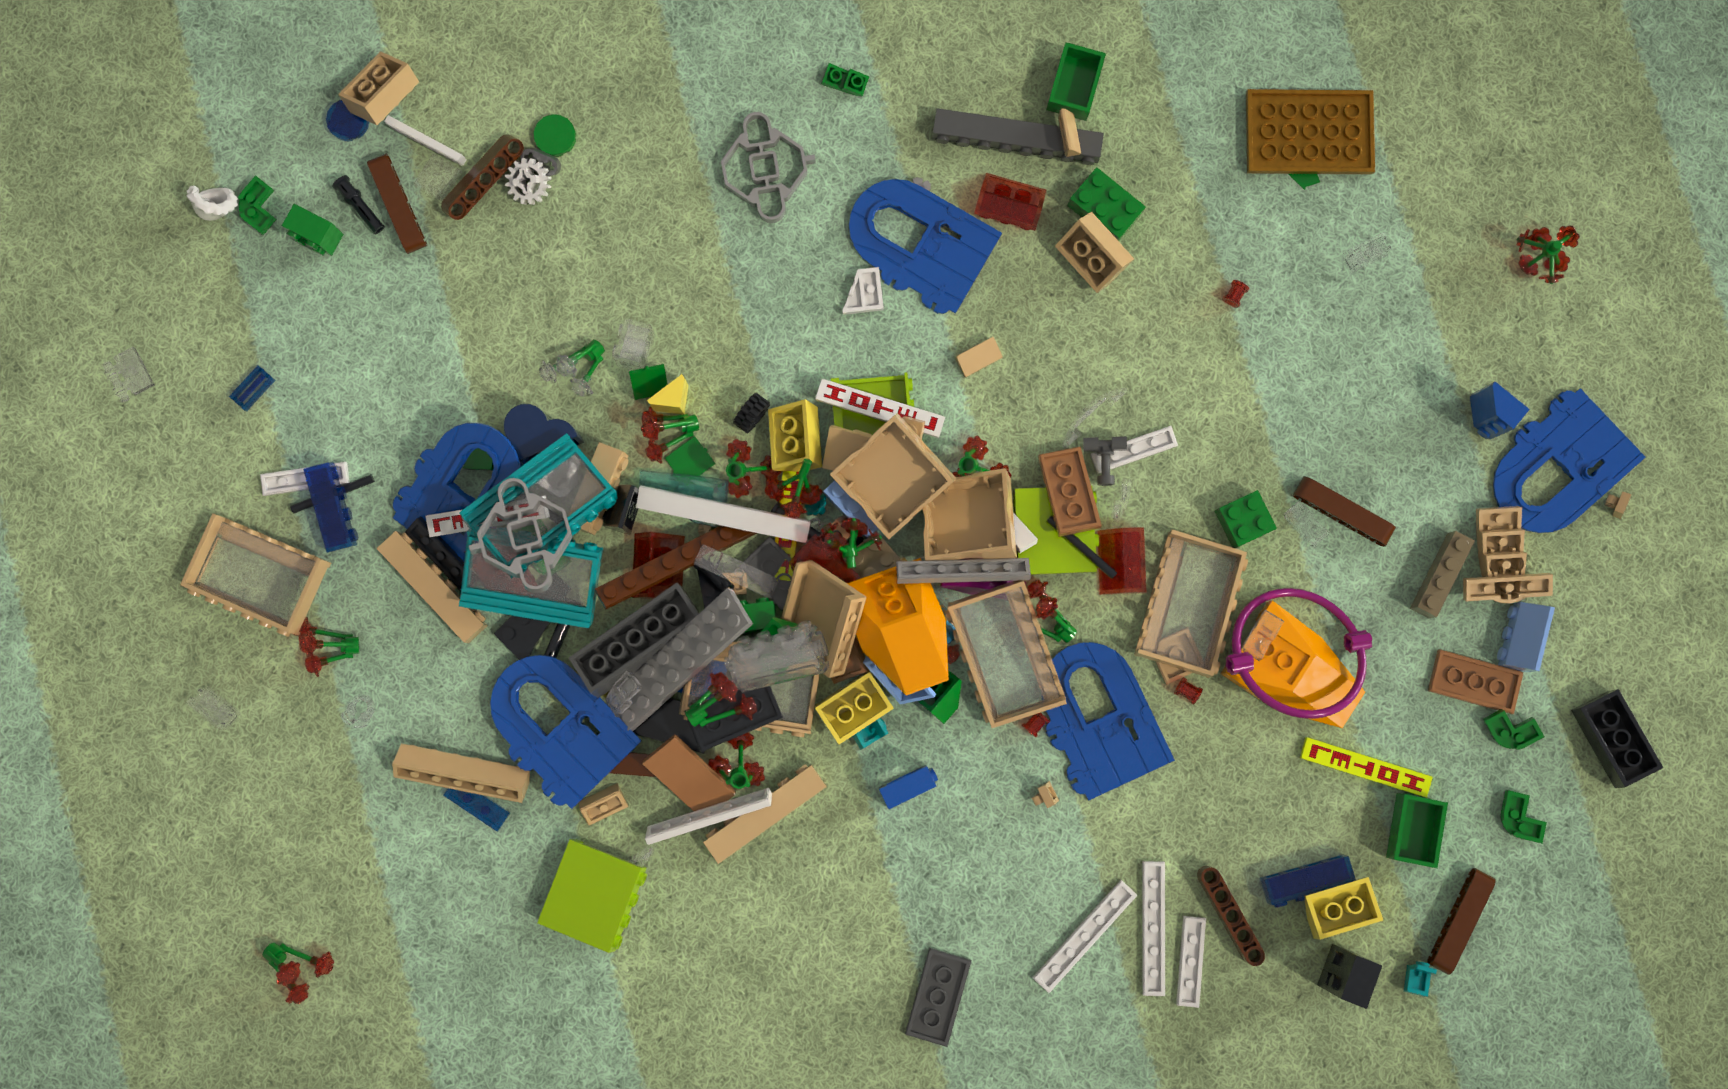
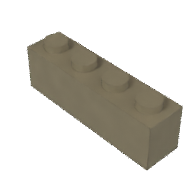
[1410,531,1475,619]

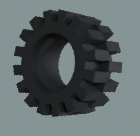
[733,392,770,434]

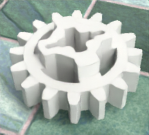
[505,158,552,205]

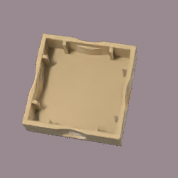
[830,413,956,539]
[922,468,1017,561]

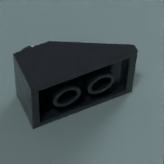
[602,485,639,535]

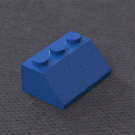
[1470,382,1530,440]

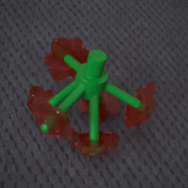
[1516,225,1580,284]
[818,518,883,569]

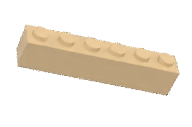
[376,531,488,644]
[392,743,530,803]
[703,764,827,864]

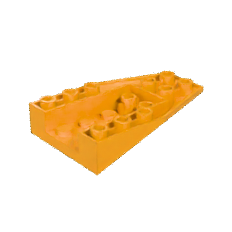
[847,558,949,695]
[1220,600,1365,728]

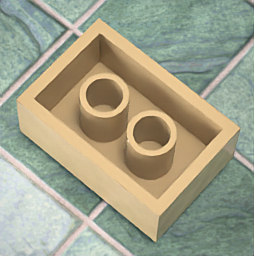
[338,51,419,125]
[1055,212,1134,293]

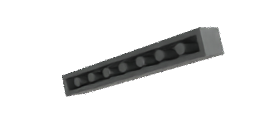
[932,108,1104,165]

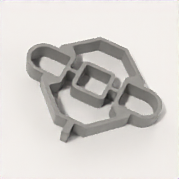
[721,112,816,223]
[469,478,573,593]

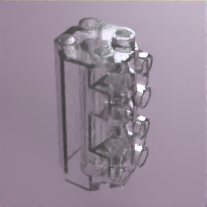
[724,620,829,693]

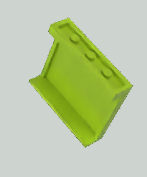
[831,372,915,435]
[1013,486,1100,575]
[537,839,647,953]

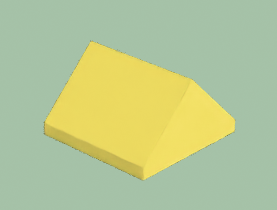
[647,374,688,415]

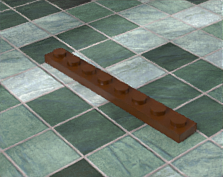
[595,525,757,610]

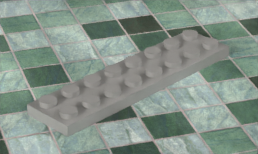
[609,588,753,731]

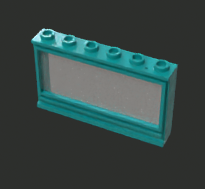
[459,433,618,579]
[459,524,603,628]

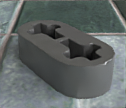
[521,148,561,176]

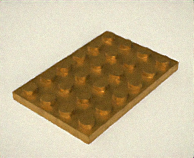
[1246,89,1375,174]

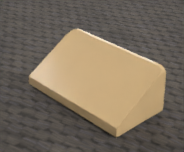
[1058,109,1081,157]
[955,337,1003,378]
[578,783,628,825]

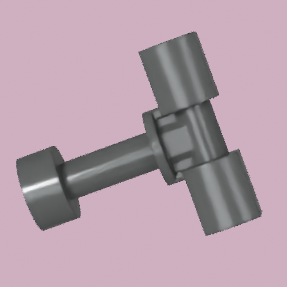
[1083,436,1127,486]

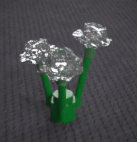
[539,339,605,397]

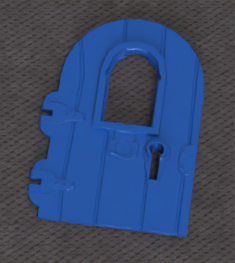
[849,179,1002,314]
[1493,388,1646,533]
[393,423,521,566]
[1041,642,1175,801]
[490,655,642,809]

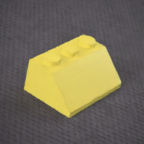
[768,399,822,472]
[814,671,894,744]
[1304,877,1383,940]

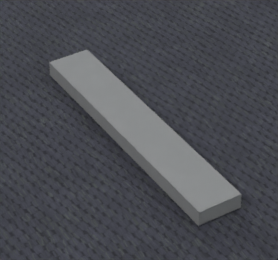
[896,558,1031,584]

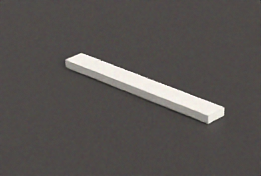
[636,485,811,543]

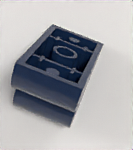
[504,404,584,467]

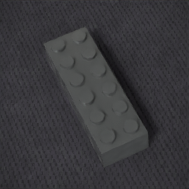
[569,583,699,698]

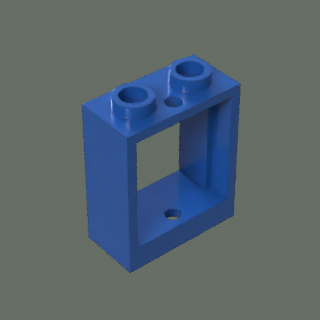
[879,765,938,809]

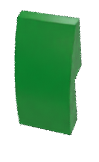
[821,63,869,97]

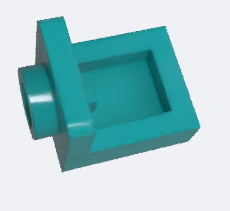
[852,718,889,750]
[1403,961,1437,997]

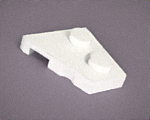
[843,267,884,315]

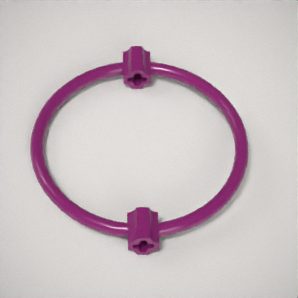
[1225,588,1373,719]

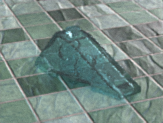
[639,470,729,527]

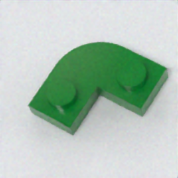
[238,175,277,235]
[1483,709,1545,750]
[1501,790,1547,844]

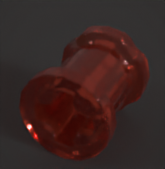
[1222,280,1249,308]
[1174,677,1203,705]
[1021,712,1050,738]

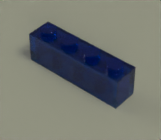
[303,462,358,553]
[1260,854,1356,908]

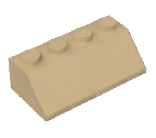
[568,442,629,535]

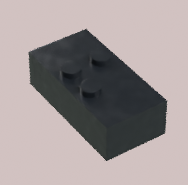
[1571,689,1664,788]
[1317,944,1382,1009]

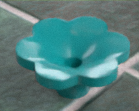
[805,493,826,516]

